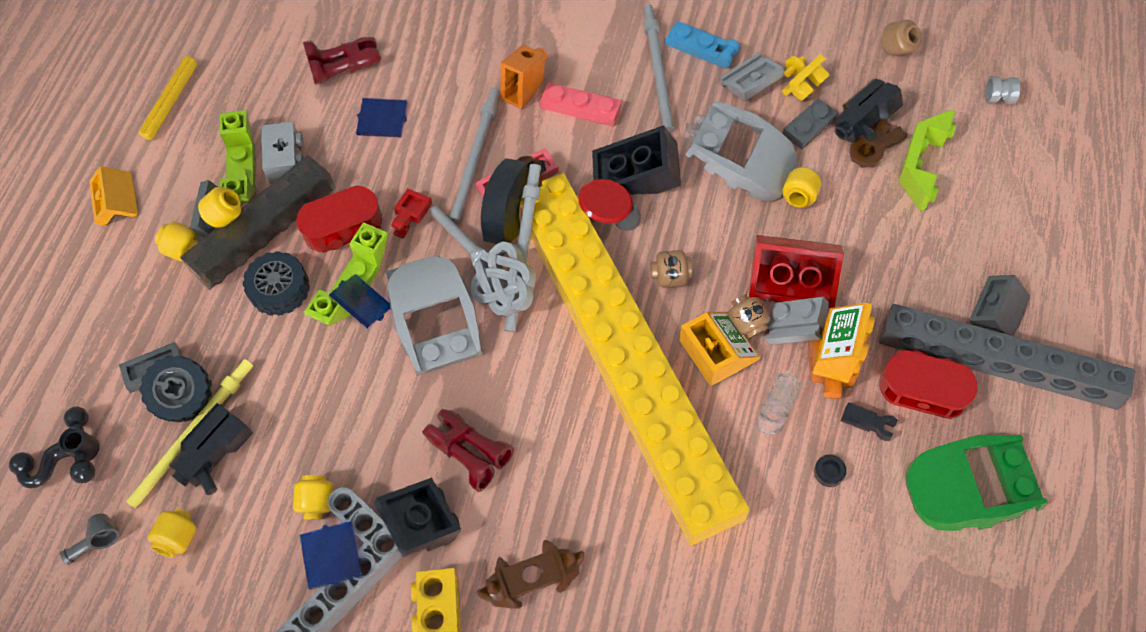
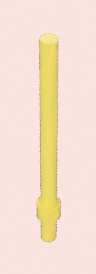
[126,359,253,509]

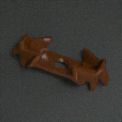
[477,540,584,609]

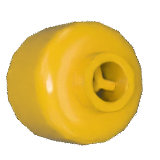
[782,167,821,208]
[198,187,242,228]
[155,221,200,262]
[293,475,334,520]
[148,508,197,558]

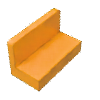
[89,166,138,226]

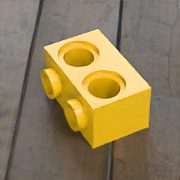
[411,568,461,632]

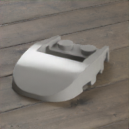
[686,100,797,201]
[388,256,483,376]

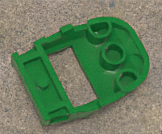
[905,435,1048,531]

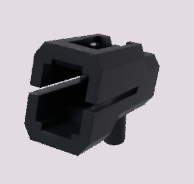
[834,78,903,143]
[169,403,253,495]

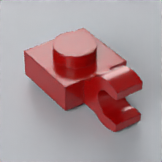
[391,188,432,239]

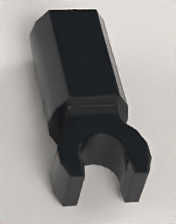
[840,402,898,441]

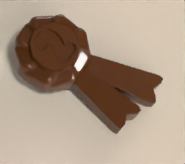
[849,120,908,168]

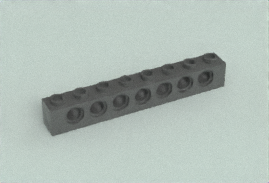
[879,303,1135,410]

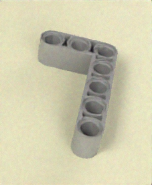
[276,487,402,632]

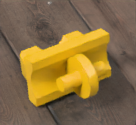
[781,54,830,102]

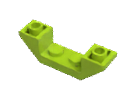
[220,110,256,202]
[898,110,957,211]
[304,222,388,326]

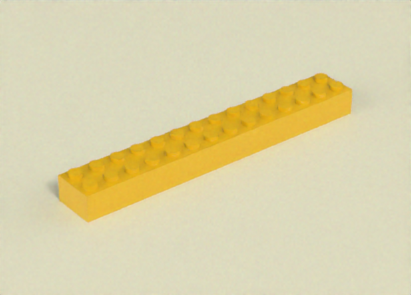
[519,173,750,546]

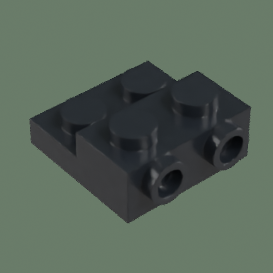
[374,477,461,557]

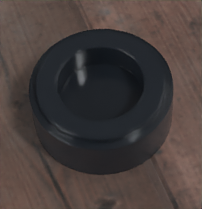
[814,455,846,487]

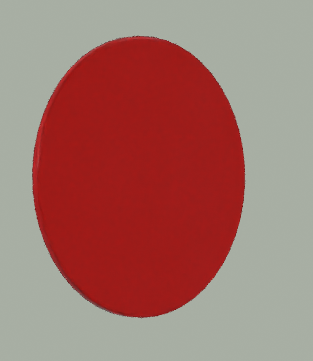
[578,179,633,223]

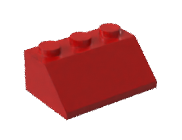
[749,235,844,308]

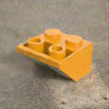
[812,302,875,383]
[679,312,761,387]

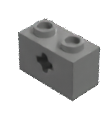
[261,121,305,184]

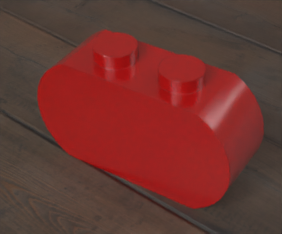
[297,185,382,253]
[879,350,978,419]

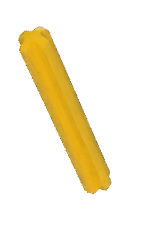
[139,56,197,140]

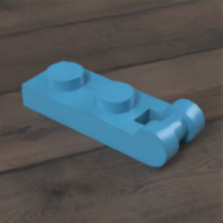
[665,21,740,68]

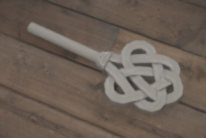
[429,205,536,317]

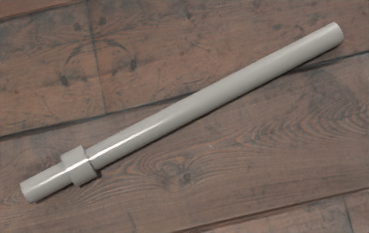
[643,4,674,132]
[450,87,500,224]
[504,164,541,332]

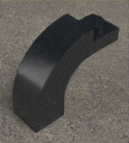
[481,156,546,244]

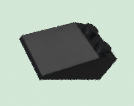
[592,125,681,195]

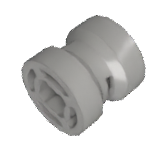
[985,76,1020,104]

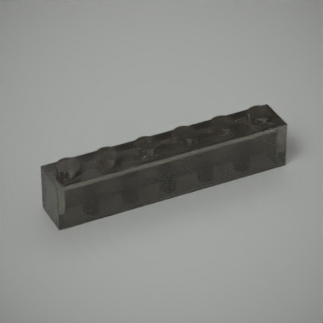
[180,155,335,290]

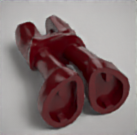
[303,37,381,84]
[422,408,514,492]

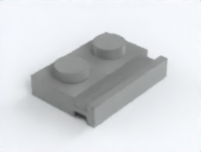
[720,53,784,101]
[765,297,829,345]

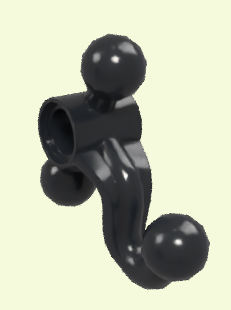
[9,406,100,489]

